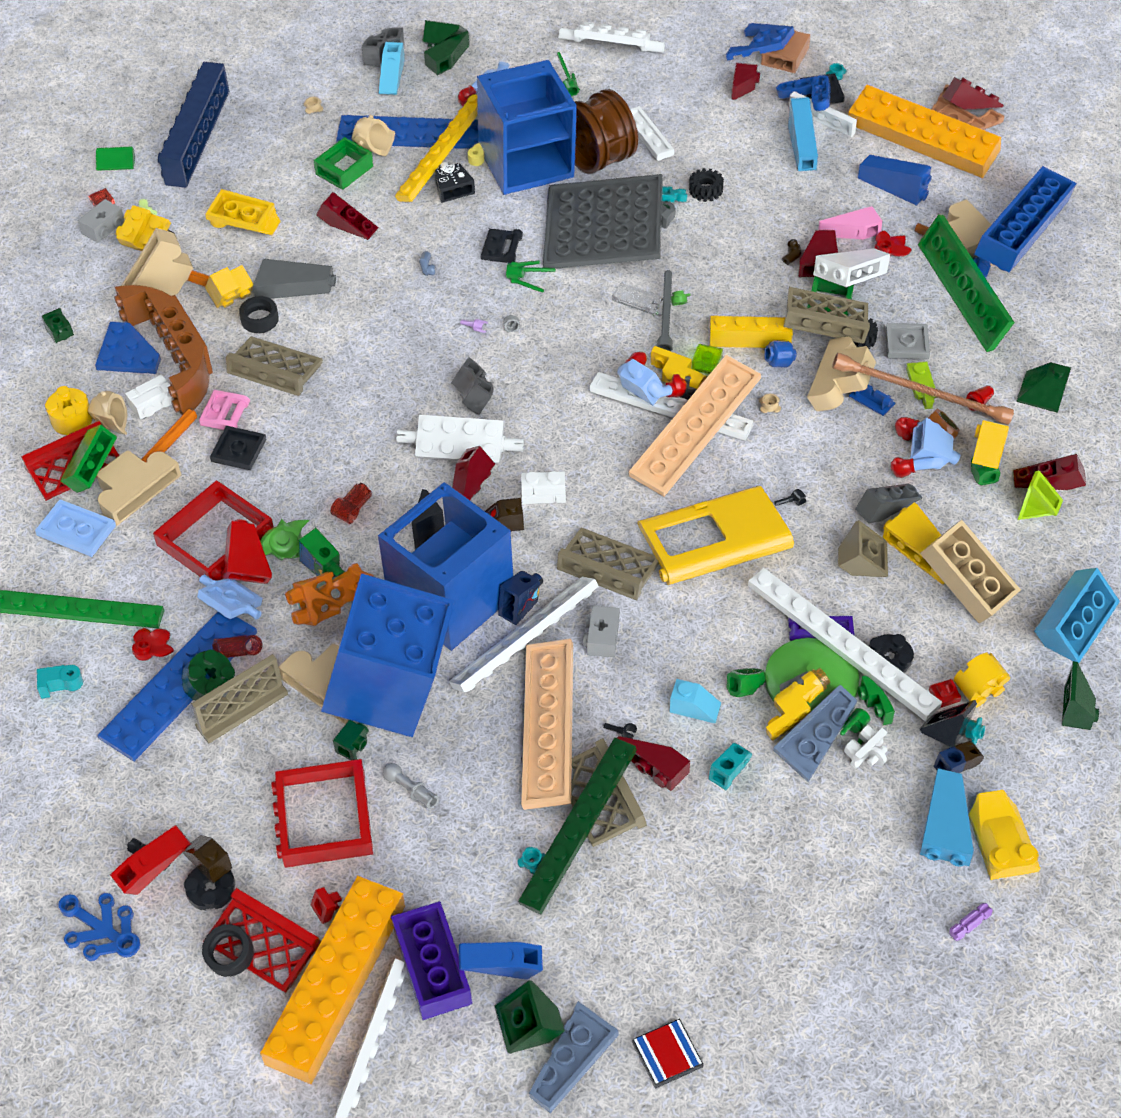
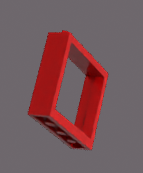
[153,480,274,581]
[271,759,374,868]

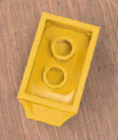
[205,189,281,235]
[968,790,1040,880]

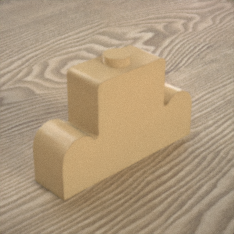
[947,199,995,266]
[121,228,193,296]
[807,337,876,411]
[97,451,182,526]
[279,644,356,724]

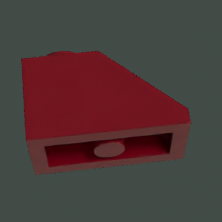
[731,63,761,100]

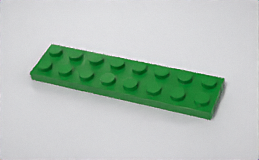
[918,215,1015,352]

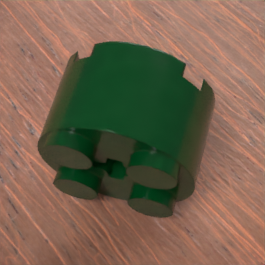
[182,649,235,701]

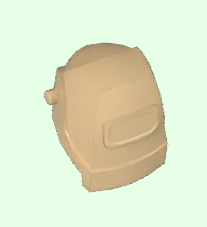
[352,115,395,156]
[88,391,127,435]

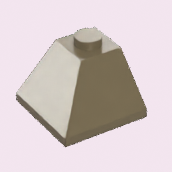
[838,520,888,577]

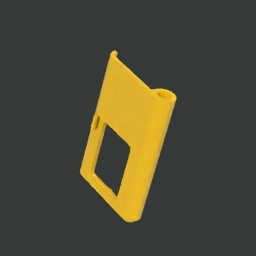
[637,485,794,585]

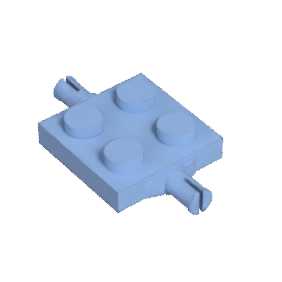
[197,574,263,620]

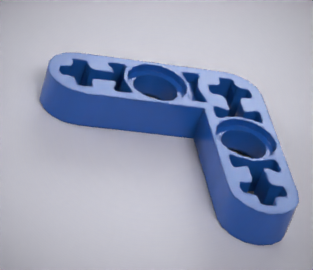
[776,75,830,111]

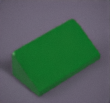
[96,147,135,171]

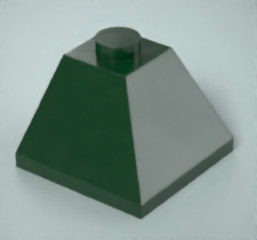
[422,20,467,48]
[1016,362,1071,413]
[1061,661,1099,730]
[495,980,565,1054]

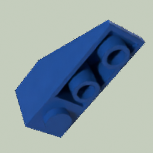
[459,942,543,980]

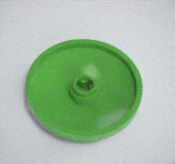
[765,638,859,711]

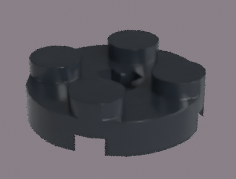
[869,634,914,673]
[184,867,236,911]

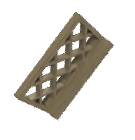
[784,287,870,344]
[226,336,323,396]
[557,527,659,601]
[191,654,288,744]
[571,738,647,847]

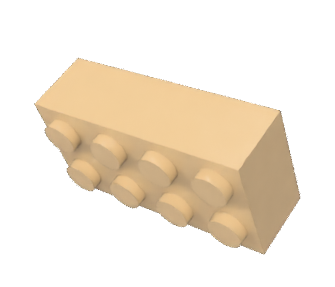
[920,520,1021,624]

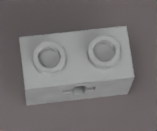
[77,199,125,243]
[583,605,620,658]

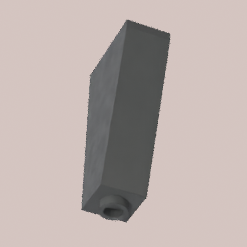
[253,258,336,299]

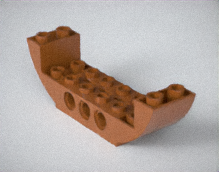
[114,285,213,415]

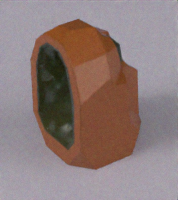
[928,408,960,439]

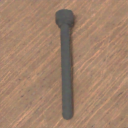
[656,270,673,351]

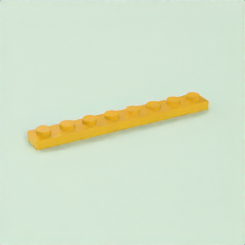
[395,95,478,202]

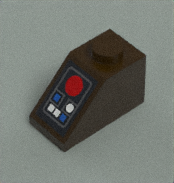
[485,498,524,532]

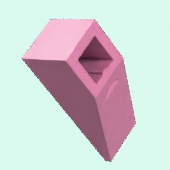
[818,206,882,240]

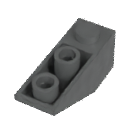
[855,483,923,523]

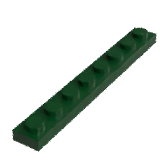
[518,737,637,915]

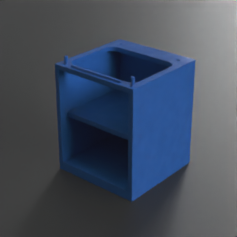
[477,60,577,195]
[378,482,513,651]
[321,573,454,738]

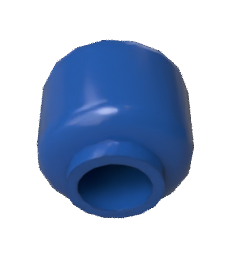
[764,340,797,368]

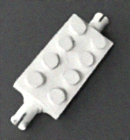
[559,22,665,53]
[396,415,524,464]

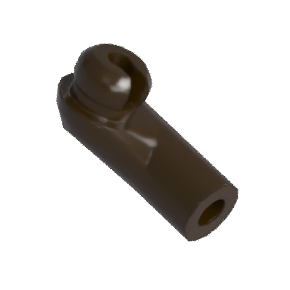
[782,239,801,265]

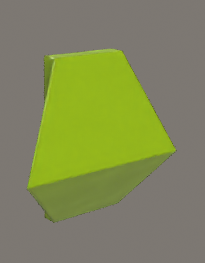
[1018,470,1063,520]

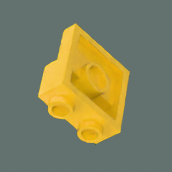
[116,205,171,251]

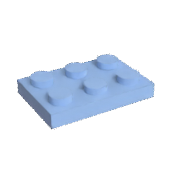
[35,500,116,557]

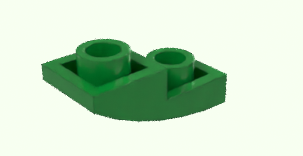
[858,676,895,726]

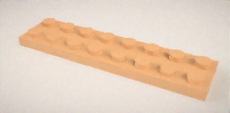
[629,355,761,497]
[521,639,573,810]

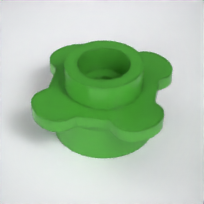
[671,291,691,306]

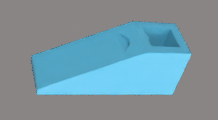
[379,42,405,95]

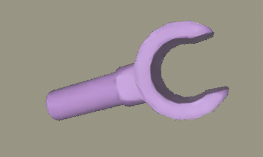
[460,319,488,333]

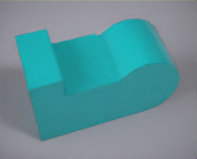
[37,665,84,699]
[708,742,752,790]

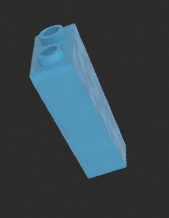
[788,97,818,171]
[920,768,974,867]

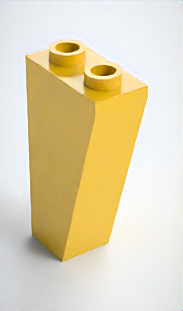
[883,502,945,585]

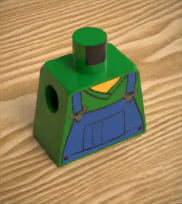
[299,528,345,578]

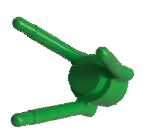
[557,52,580,97]
[506,260,556,293]
[840,708,871,745]

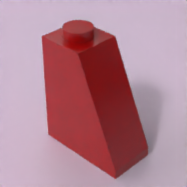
[223,519,272,584]

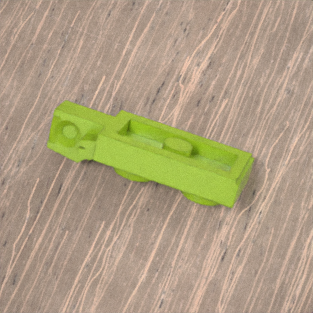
[906,361,936,410]

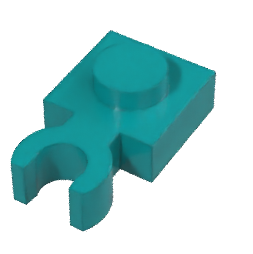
[662,186,688,202]

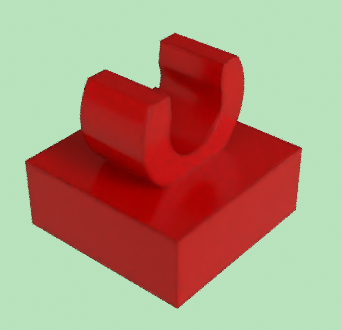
[929,679,962,708]
[311,887,342,924]

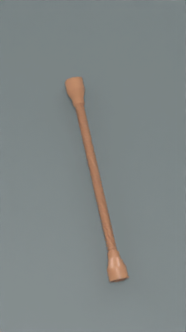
[832,352,1014,425]

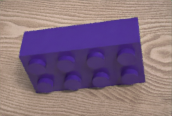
[391,901,473,1020]

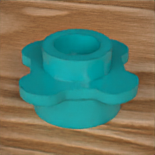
[826,63,847,80]
[965,717,986,745]
[517,847,545,874]

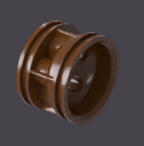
[575,89,638,174]

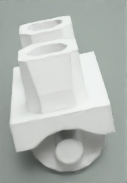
[844,725,888,769]

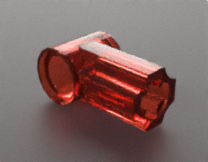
[330,482,372,524]
[212,635,263,658]

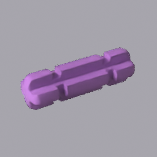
[949,903,993,941]

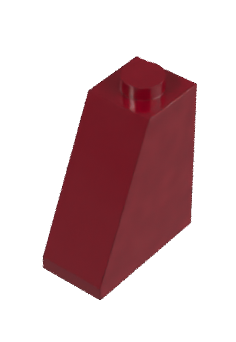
[798,230,838,277]

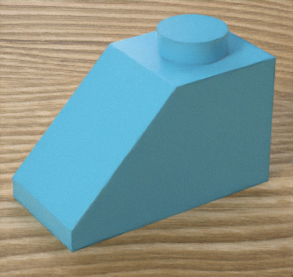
[670,679,721,724]

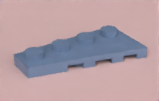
[773,685,857,782]
[529,1001,619,1114]

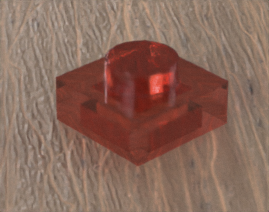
[88,188,115,207]

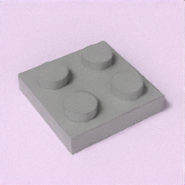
[886,323,930,359]

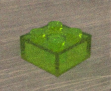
[691,344,723,374]

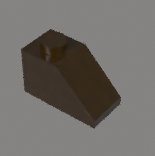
[182,835,232,884]

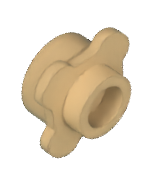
[304,96,323,114]
[759,393,781,413]

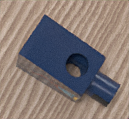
[498,571,543,625]

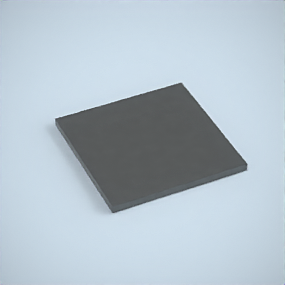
[543,174,663,269]

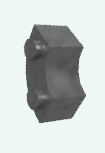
[361,27,405,66]
[451,357,494,415]

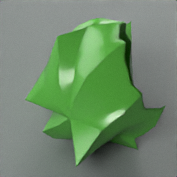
[260,519,310,561]

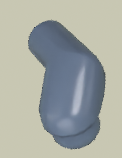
[419,251,436,276]

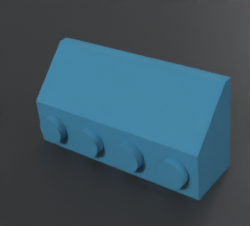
[1034,568,1120,663]

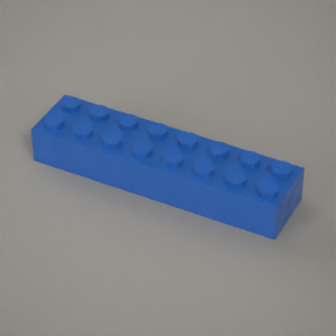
[974,166,1077,273]

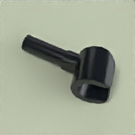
[774,489,807,506]
[603,723,637,739]

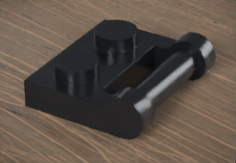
[481,228,523,263]

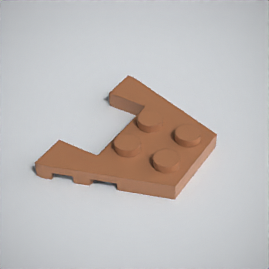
[931,84,1004,130]

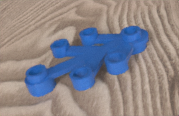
[58,893,141,961]

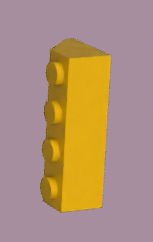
[710,316,793,348]

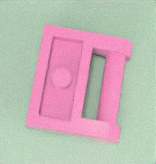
[199,390,250,430]

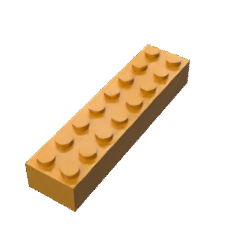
[848,84,1001,178]
[260,876,405,1085]

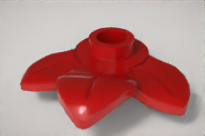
[874,230,912,257]
[132,628,174,661]

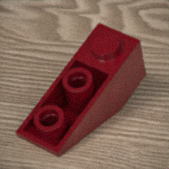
[943,77,1004,109]
[316,192,379,240]
[452,446,495,500]
[1013,454,1086,490]
[617,736,690,791]

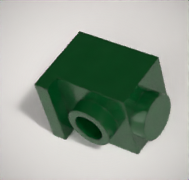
[42,308,74,343]
[333,719,369,761]

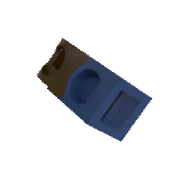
[933,741,984,773]

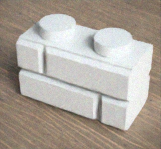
[125,375,174,420]
[521,471,566,504]

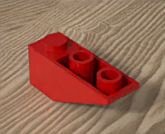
[110,825,191,895]

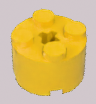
[45,386,93,435]
[953,652,1011,708]

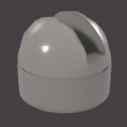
[503,315,520,332]

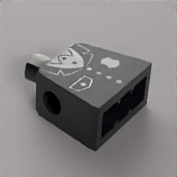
[435,162,475,203]

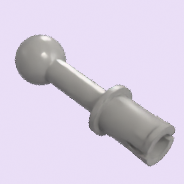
[383,763,439,809]

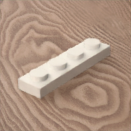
[789,92,857,137]
[630,106,674,161]

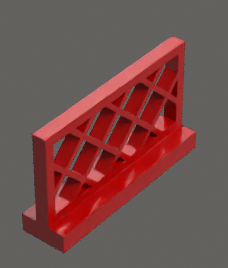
[21,421,120,501]
[203,888,321,993]

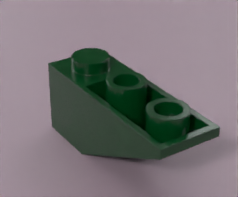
[424,30,470,76]

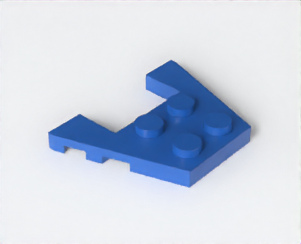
[726,23,795,61]

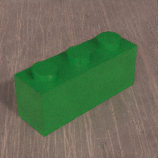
[60,425,117,493]

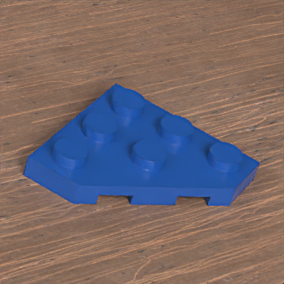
[95,322,161,374]

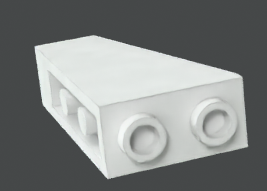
[813,248,890,287]

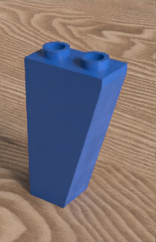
[858,155,932,206]

